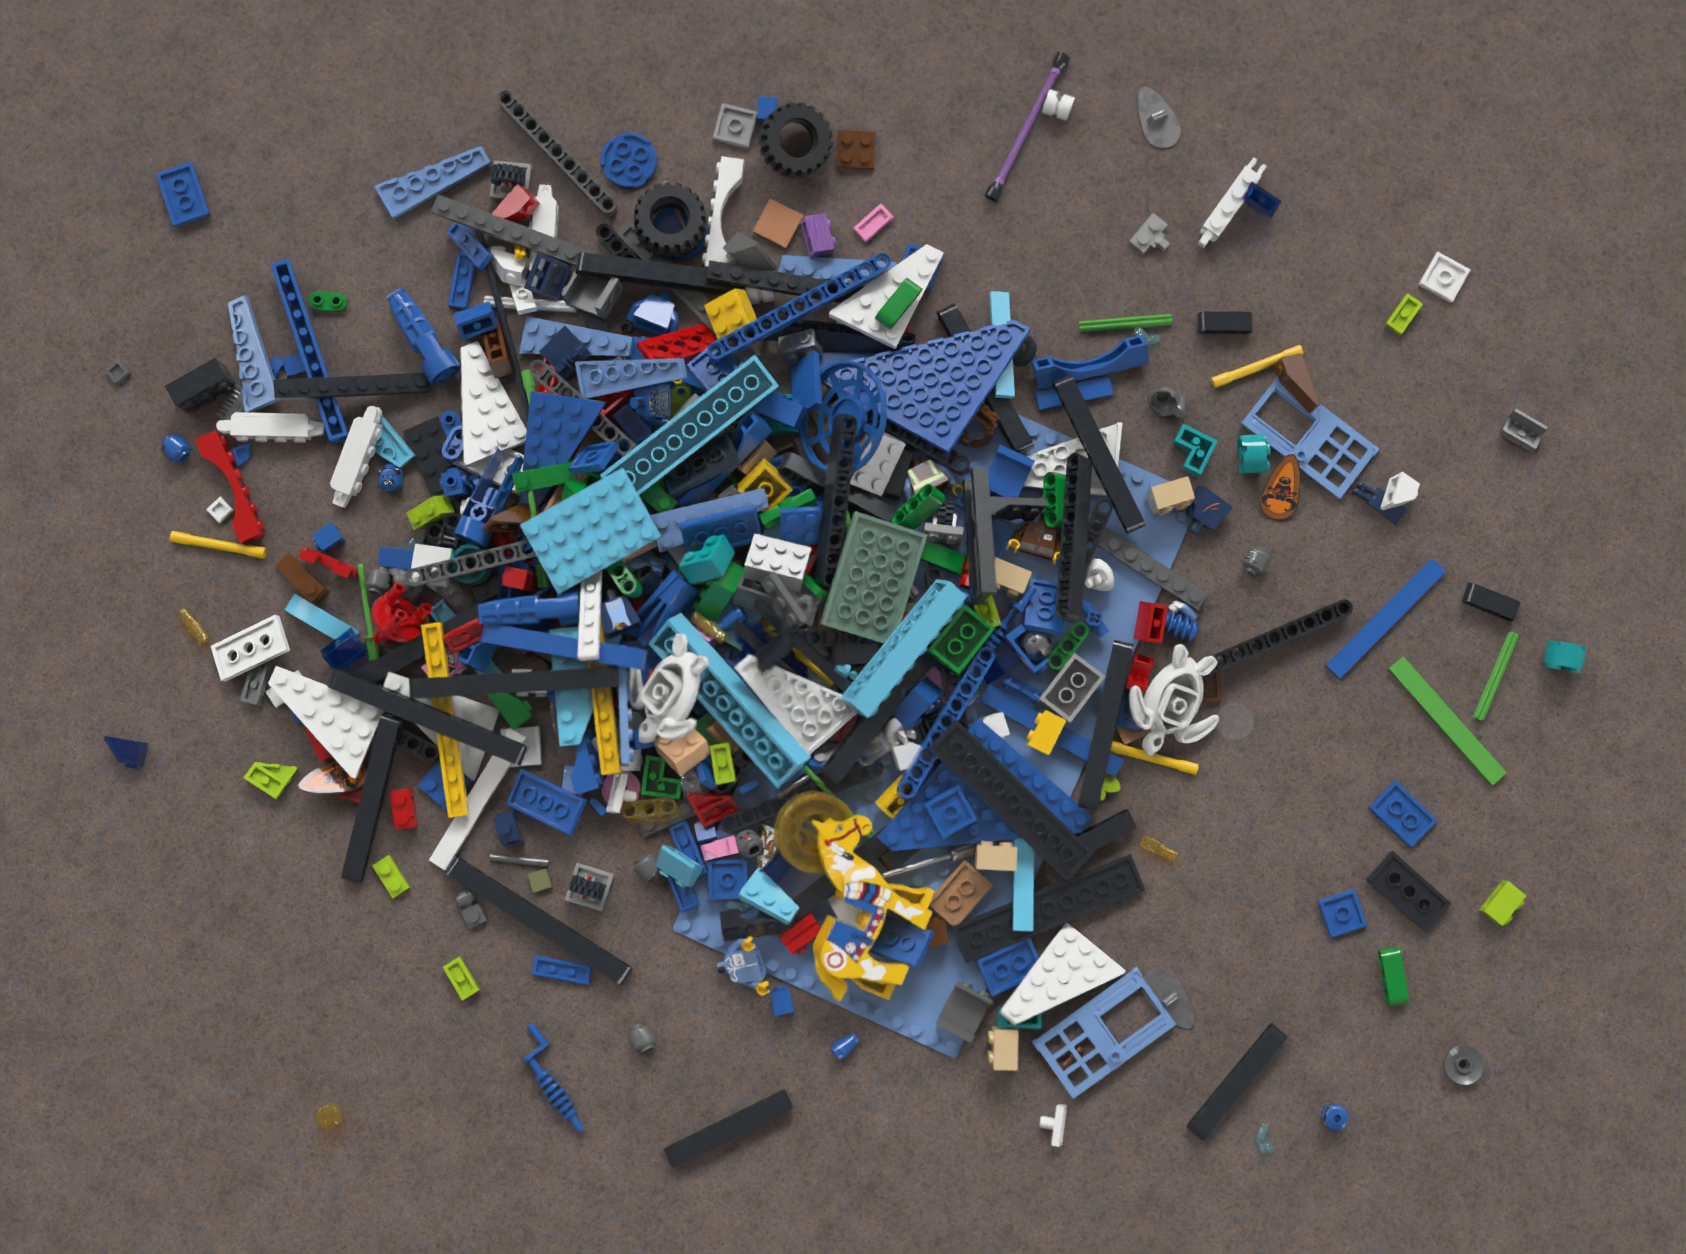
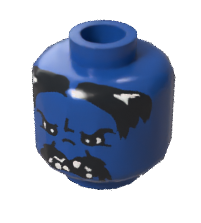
[378,464,403,493]
[1320,1103,1348,1131]

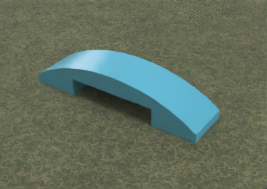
[285,594,360,648]

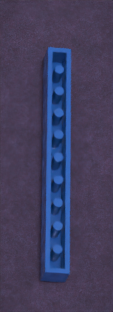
[270,259,349,446]
[625,336,807,431]

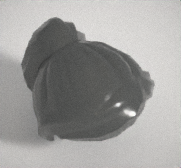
[1147,386,1187,418]
[388,567,424,603]

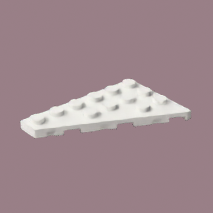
[829,244,944,349]
[460,341,527,468]
[1023,422,1122,496]
[734,655,857,755]
[268,666,385,779]
[384,672,499,781]
[999,923,1126,1025]

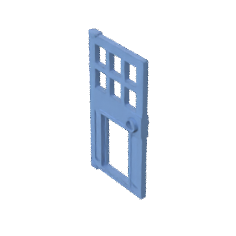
[1241,375,1379,499]
[1032,967,1176,1099]

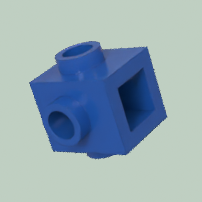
[440,468,469,498]

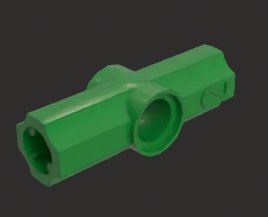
[759,489,818,530]

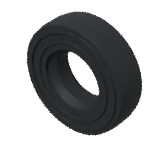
[1013,335,1037,367]

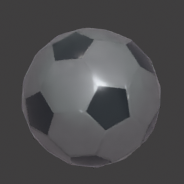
[1018,630,1053,662]

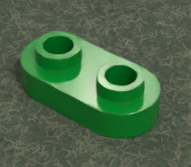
[309,291,348,313]

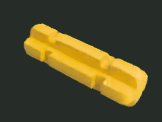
[515,245,526,261]

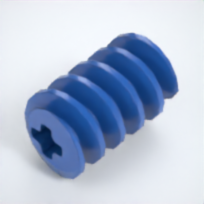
[1165,611,1201,644]

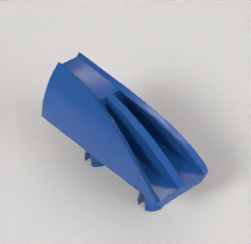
[630,569,699,648]

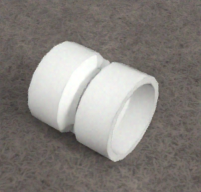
[1042,89,1074,121]
[746,287,774,305]

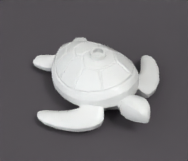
[627,633,708,743]
[1130,644,1219,756]

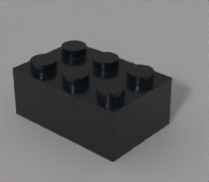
[165,358,236,413]

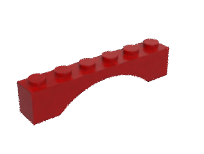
[195,430,266,545]

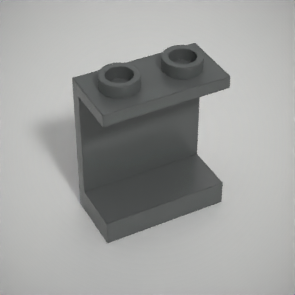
[561,271,623,319]
[936,980,993,1043]

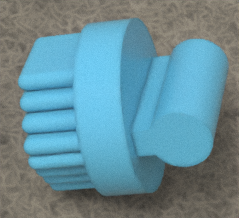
[834,664,857,680]

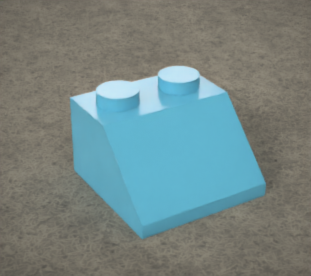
[656,845,705,888]

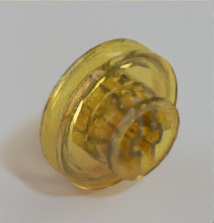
[774,791,853,873]

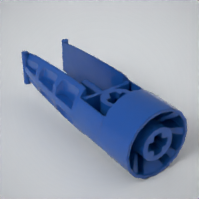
[386,287,461,385]
[453,446,524,549]
[478,588,580,626]

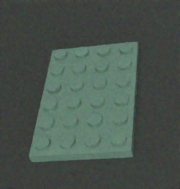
[820,512,927,643]

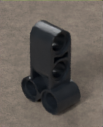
[602,565,661,602]

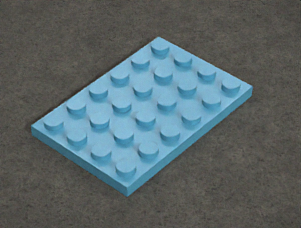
[520,468,662,594]

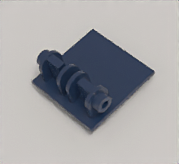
[539,325,591,379]

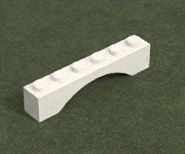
[702,156,745,269]
[890,712,1010,773]

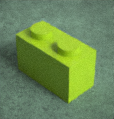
[406,495,455,530]
[1479,880,1526,926]

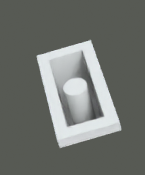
[491,249,528,286]
[1380,472,1420,510]

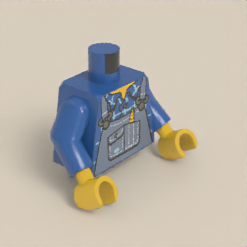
[630,379,682,427]

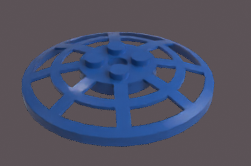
[798,361,887,474]

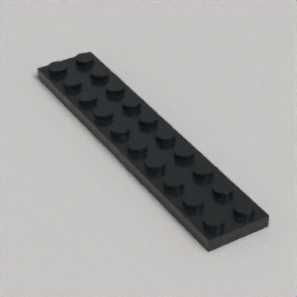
[403,416,501,604]
[928,719,1094,881]
[951,854,1145,964]

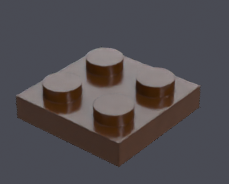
[836,130,876,170]

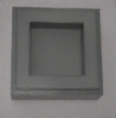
[103,359,132,386]

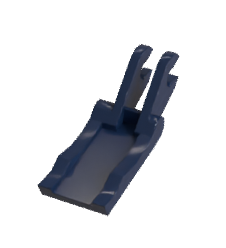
[1352,482,1407,525]

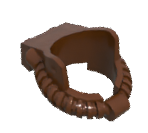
[960,404,1000,448]

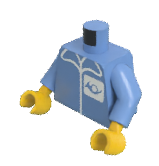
[717,936,770,996]

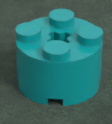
[1236,434,1270,474]
[450,544,492,585]
[1543,640,1587,673]

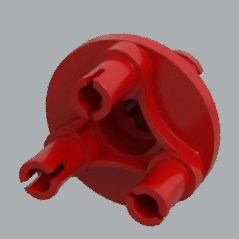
[371,583,433,646]

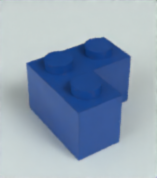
[892,676,943,730]

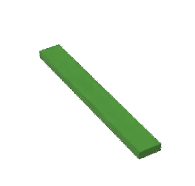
[1388,656,1507,786]

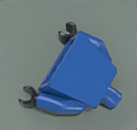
[620,292,679,336]

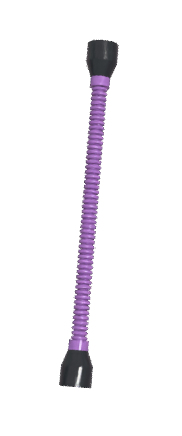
[984,51,1070,202]

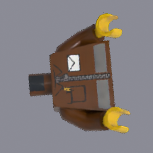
[1006,513,1061,564]

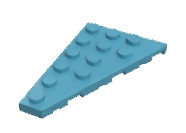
[549,627,622,746]

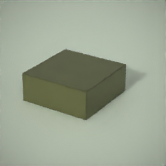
[527,868,553,893]

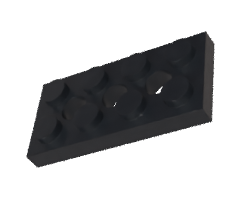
[664,431,741,498]
[1365,851,1452,932]

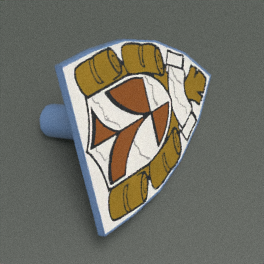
[756,822,788,871]

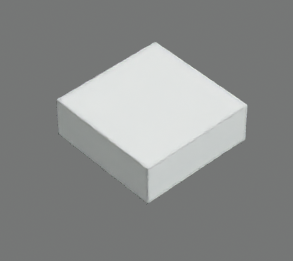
[206,497,234,524]

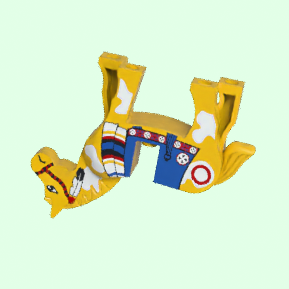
[812,815,935,1002]

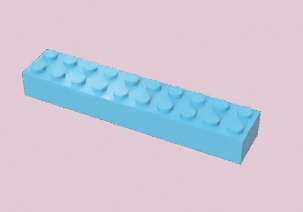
[600,355,779,495]
[648,613,811,788]

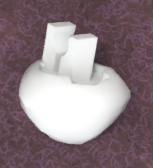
[1084,559,1114,591]
[883,718,916,747]

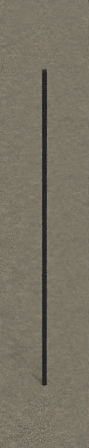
[475,230,581,596]

